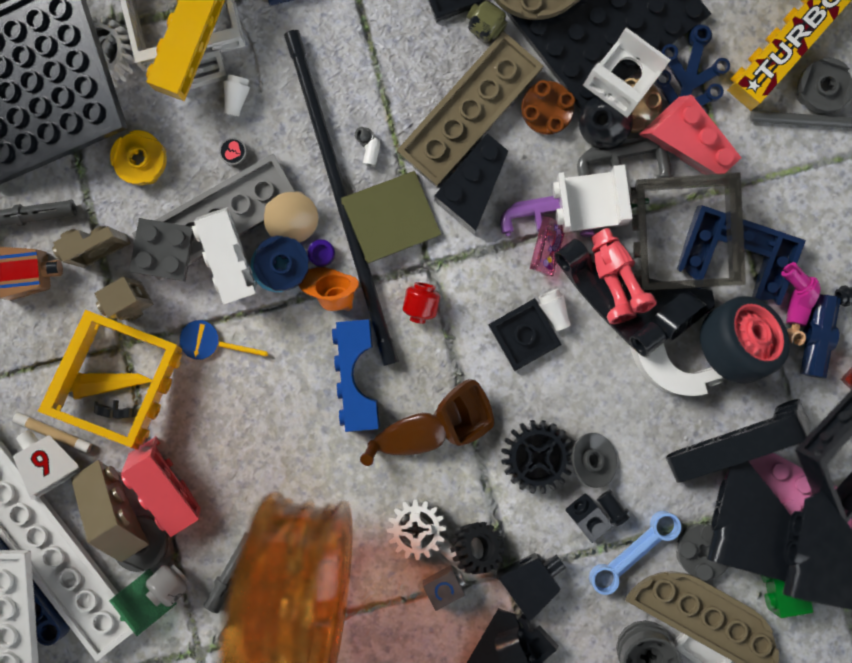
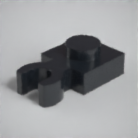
[518,613,559,663]

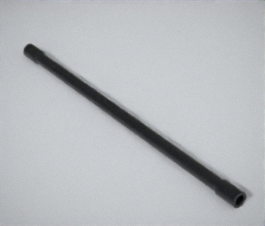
[284,30,399,366]

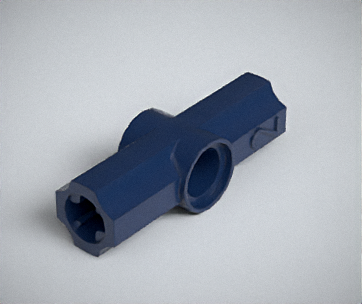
[800,294,841,379]

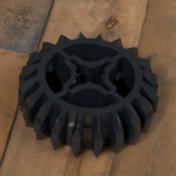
[501,420,573,494]

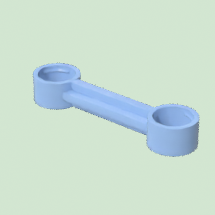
[589,511,681,595]

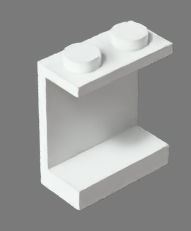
[552,165,632,233]

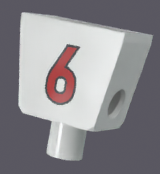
[13,430,81,501]

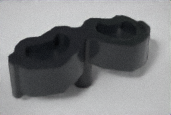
[94,400,137,418]

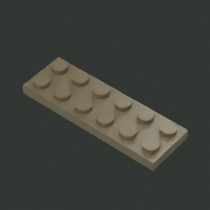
[397,31,544,188]

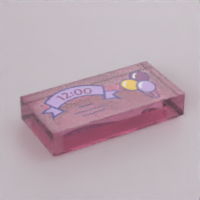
[530,217,565,277]

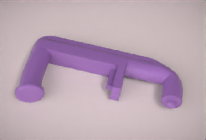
[500,196,595,237]

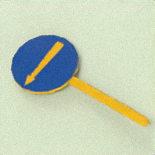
[180,320,268,360]

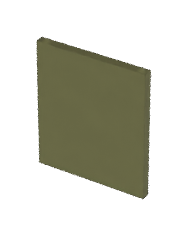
[341,171,441,264]

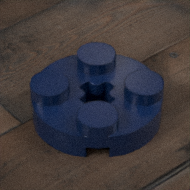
[253,236,309,291]

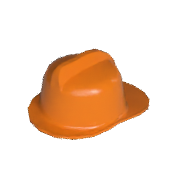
[299,267,359,311]

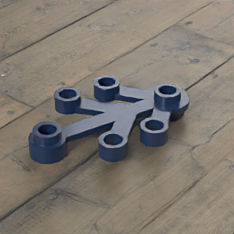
[654,25,730,107]

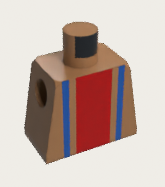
[0,247,63,300]

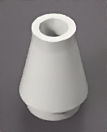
[223,75,250,117]
[539,289,571,331]

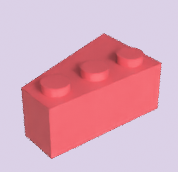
[639,95,741,177]
[121,437,201,537]

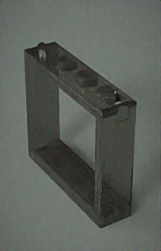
[630,172,746,291]

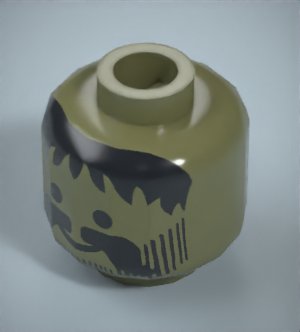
[467,0,508,43]

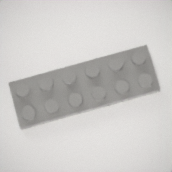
[132,154,295,281]

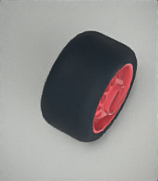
[700,296,790,384]

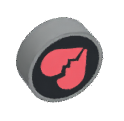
[219,138,248,166]

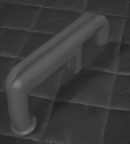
[577,137,673,181]

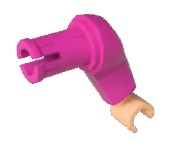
[781,262,821,346]

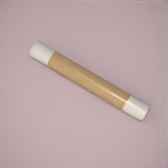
[12,412,92,453]

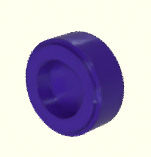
[308,239,335,267]

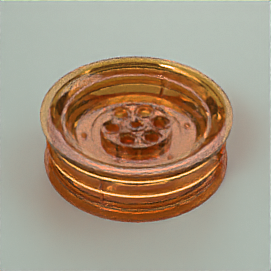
[219,492,353,663]

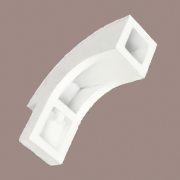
[630,343,723,396]

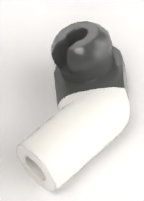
[355,127,380,167]

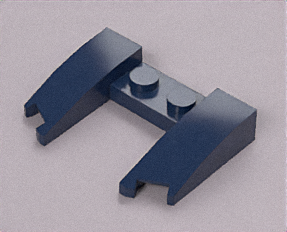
[677,205,806,305]

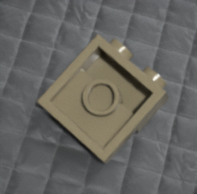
[52,226,131,268]

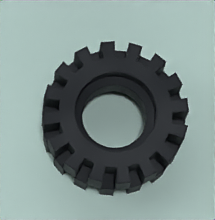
[450,522,504,575]

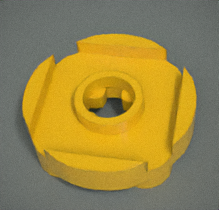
[110,130,167,186]

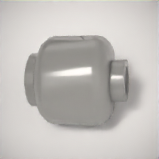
[146,565,188,607]

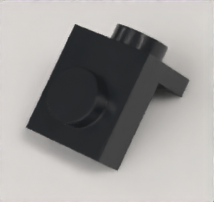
[565,493,613,543]

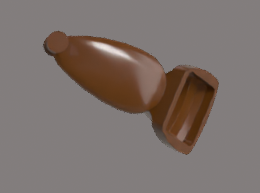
[360,379,495,466]

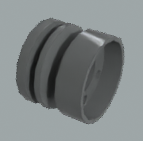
[616,620,682,663]

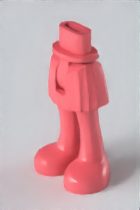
[591,228,656,324]

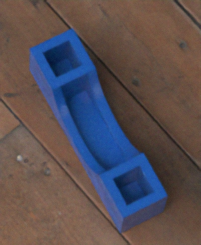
[332,319,380,432]

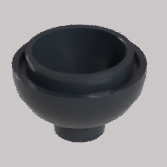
[579,96,633,149]

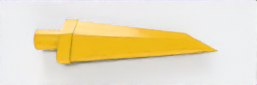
[70,372,152,400]

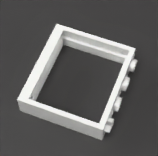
[120,0,246,71]

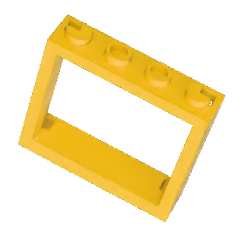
[38,310,182,450]

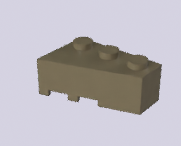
[71,460,149,562]

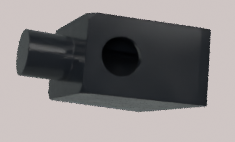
[497,553,566,622]

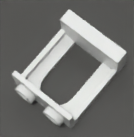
[583,28,671,118]

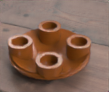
[521,80,575,135]

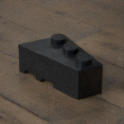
[434,133,508,235]

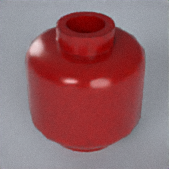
[403,282,440,324]

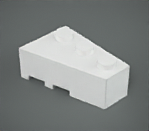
[192,207,257,305]

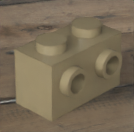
[94,276,154,322]

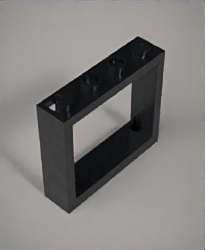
[795,389,852,523]

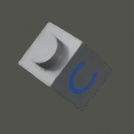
[423,565,467,611]

